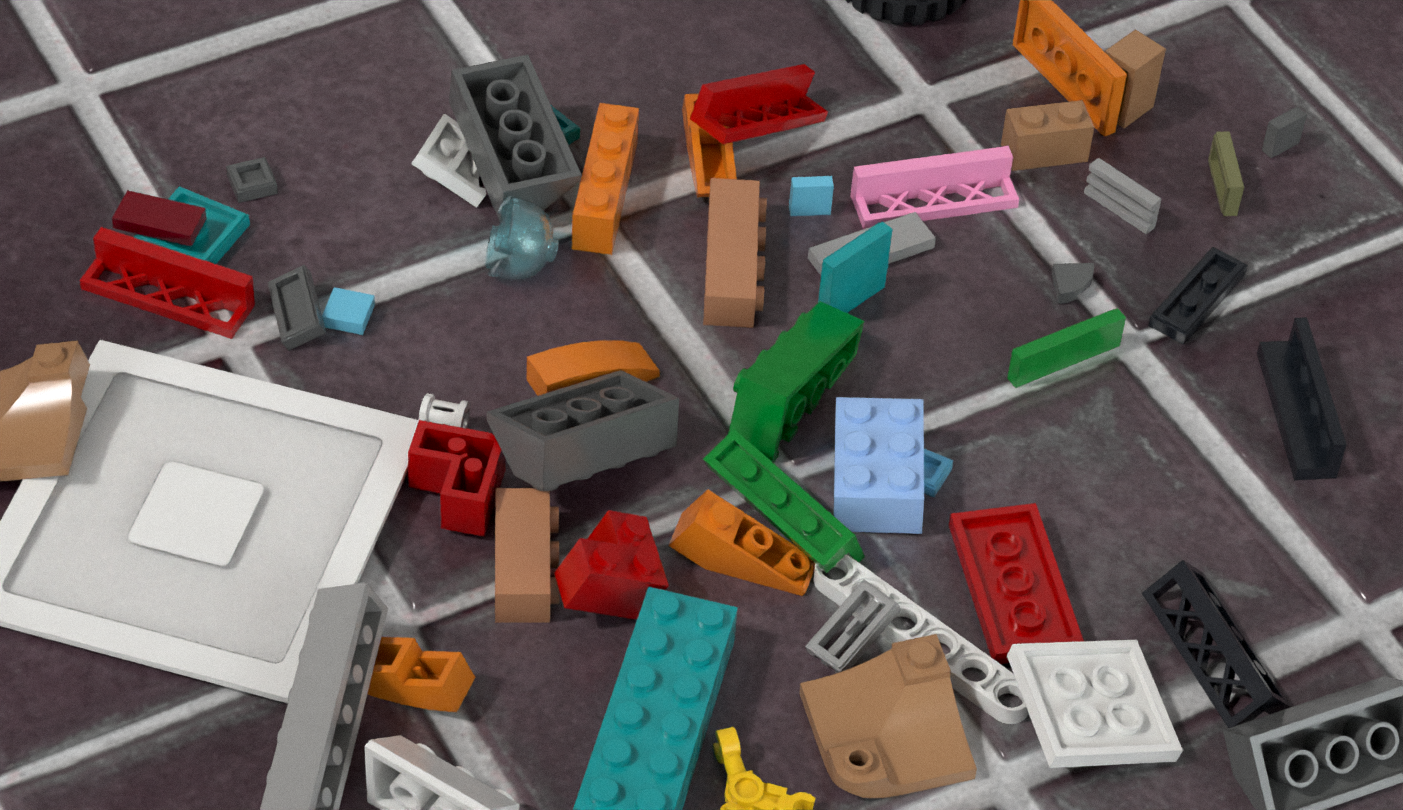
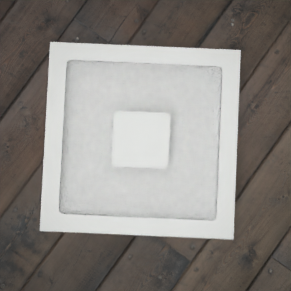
[0,340,419,703]

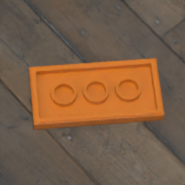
[1012,0,1127,137]

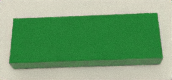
[1007,308,1126,388]

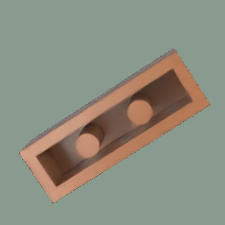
[495,488,559,623]

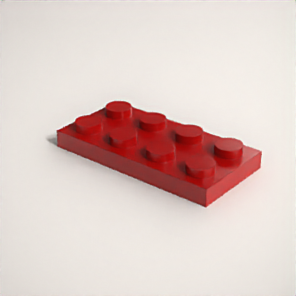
[948,503,1084,664]

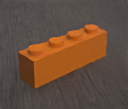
[572,103,639,255]

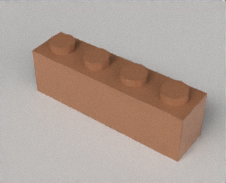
[703,178,767,328]

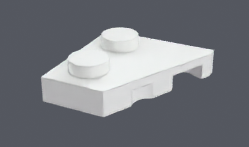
[411,114,486,208]

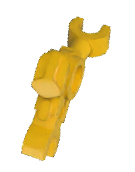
[713,727,816,810]

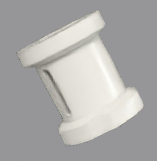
[418,393,471,428]

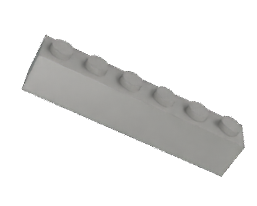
[260,582,388,810]

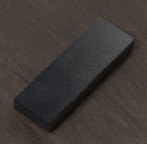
[1148,247,1248,345]

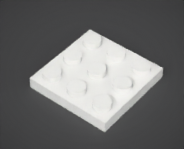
[1007,640,1183,768]

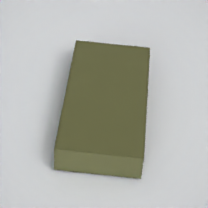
[1208,131,1244,216]

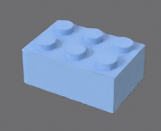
[833,397,924,534]

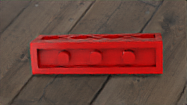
[690,64,828,144]
[80,227,255,339]

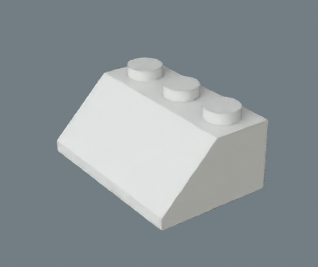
[365,735,519,810]

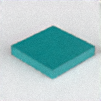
[134,186,250,264]
[818,221,893,313]

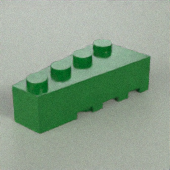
[728,301,864,463]

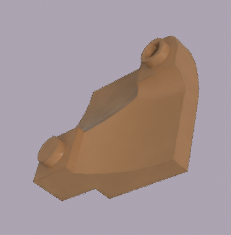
[0,341,90,481]
[799,634,977,798]

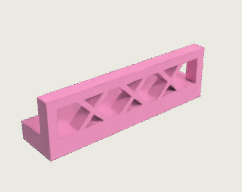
[850,146,1019,229]

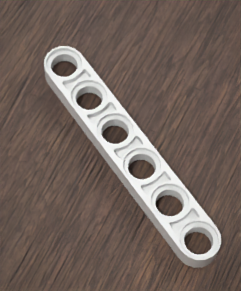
[813,554,1029,724]

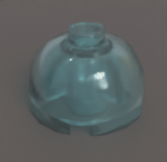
[485,195,559,281]

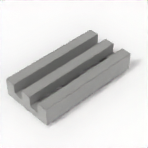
[1084,158,1161,234]
[805,579,901,673]

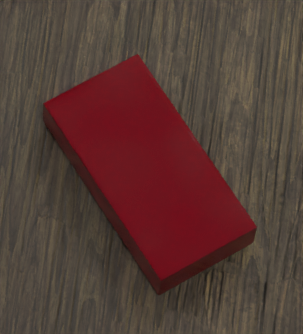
[112,190,207,246]

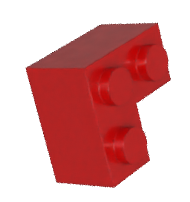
[408,420,506,537]
[554,510,669,620]

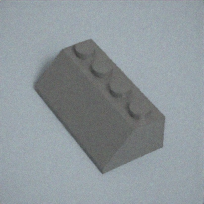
[449,54,582,223]
[487,370,679,491]
[1223,676,1403,810]

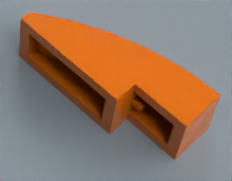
[682,94,737,198]
[527,340,660,396]
[367,637,476,712]

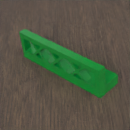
[703,429,865,573]

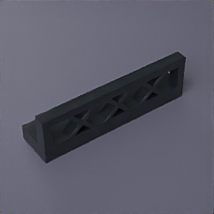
[1257,317,1347,481]
[1142,560,1291,728]

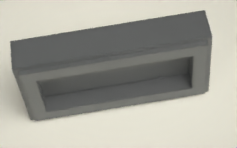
[268,264,326,351]

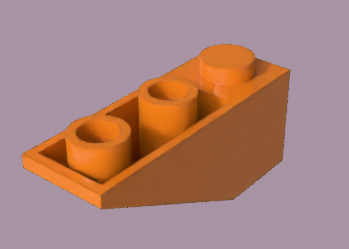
[668,489,815,596]

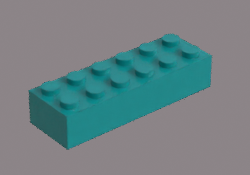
[573,587,738,810]

